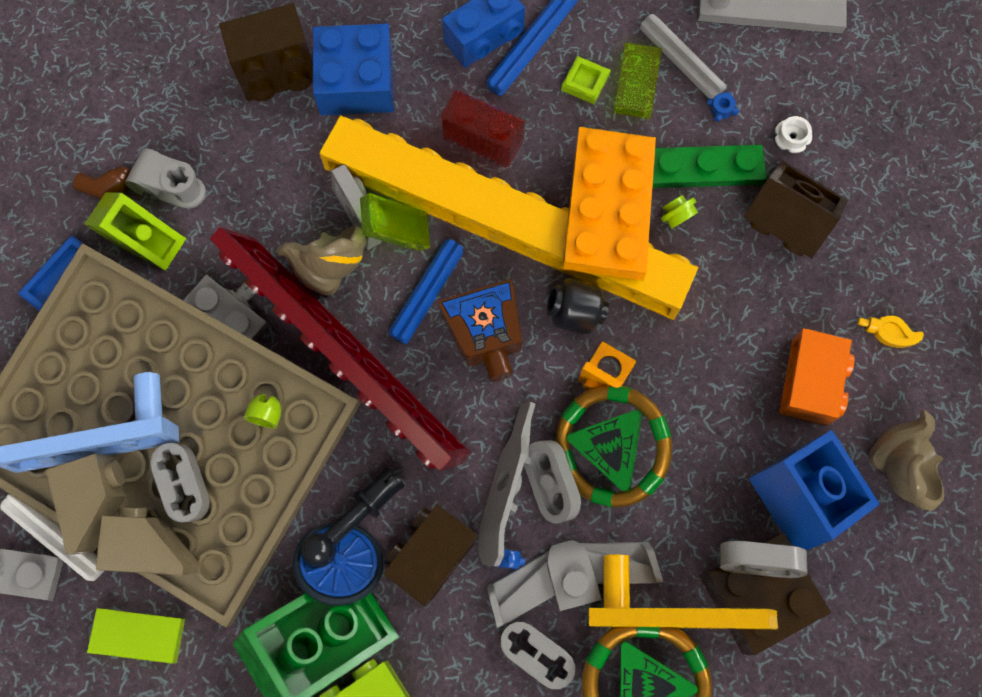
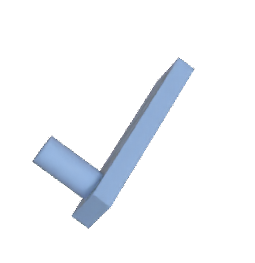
[0,372,180,473]

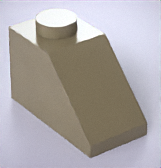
[46,454,125,555]
[96,507,199,575]

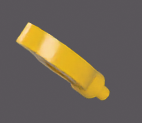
[857,316,924,348]

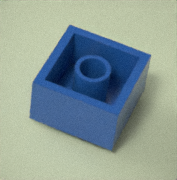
[313,23,394,116]
[749,430,880,550]

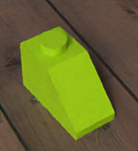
[84,192,186,271]

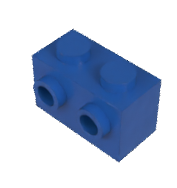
[442,0,525,68]

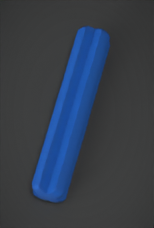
[389,239,463,344]

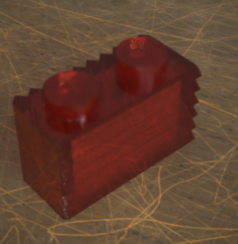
[441,90,525,168]

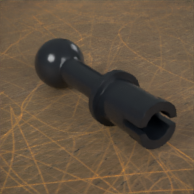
[301,467,405,568]

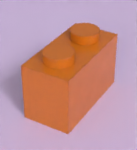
[779,328,855,426]

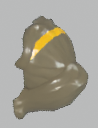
[275,225,368,296]

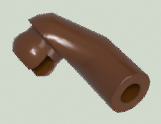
[73,166,130,200]

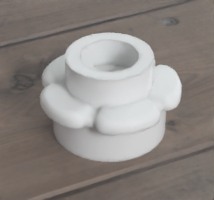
[775,116,812,153]

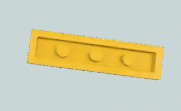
[589,554,778,629]

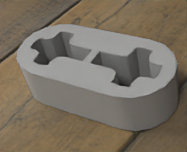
[150,443,210,523]
[720,541,808,578]
[500,622,575,689]

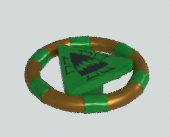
[555,385,672,508]
[581,627,712,697]

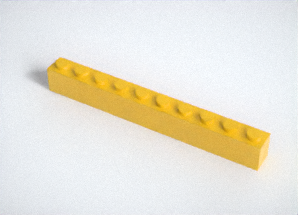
[319,115,699,320]

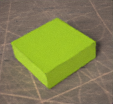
[561,56,611,105]

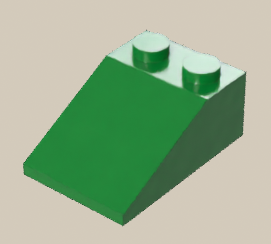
[233,593,399,697]

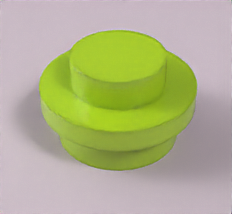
[660,195,698,229]

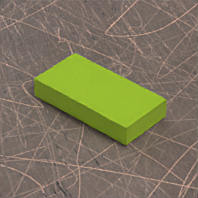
[87,608,185,664]

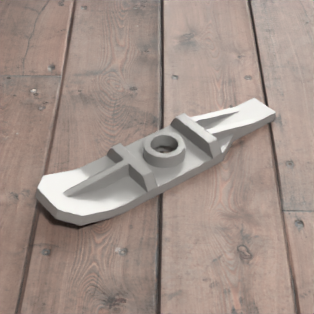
[478,402,536,566]

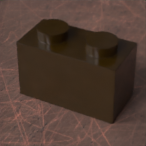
[383,504,478,607]

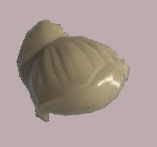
[869,410,944,511]

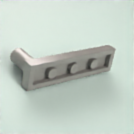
[698,0,847,34]

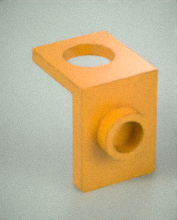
[578,342,636,391]

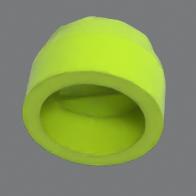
[243,394,281,429]

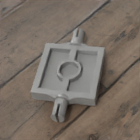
[183,274,269,341]

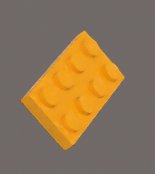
[563,127,656,281]

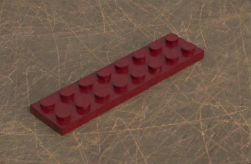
[210,227,472,471]

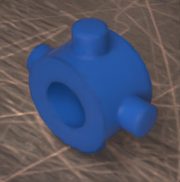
[707,92,739,122]
[493,549,525,570]

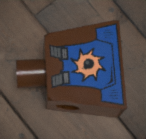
[438,279,522,382]

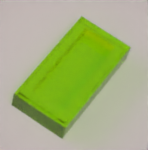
[613,42,662,119]
[360,193,430,251]

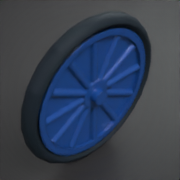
[292,522,384,606]

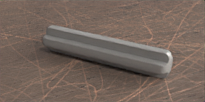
[640,14,726,99]

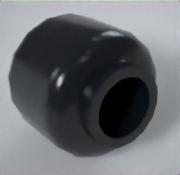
[546,278,609,334]

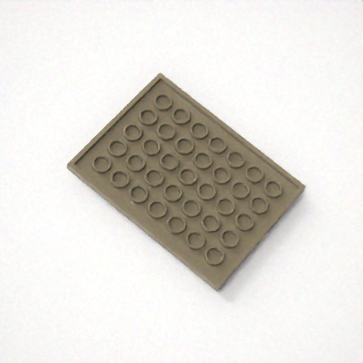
[0,243,361,628]

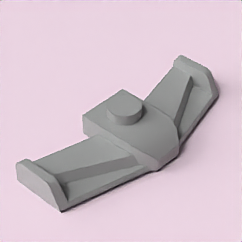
[486,540,663,628]

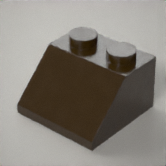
[744,160,848,259]

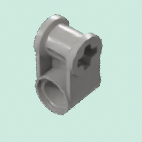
[125,148,206,209]

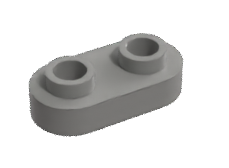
[524,440,581,524]

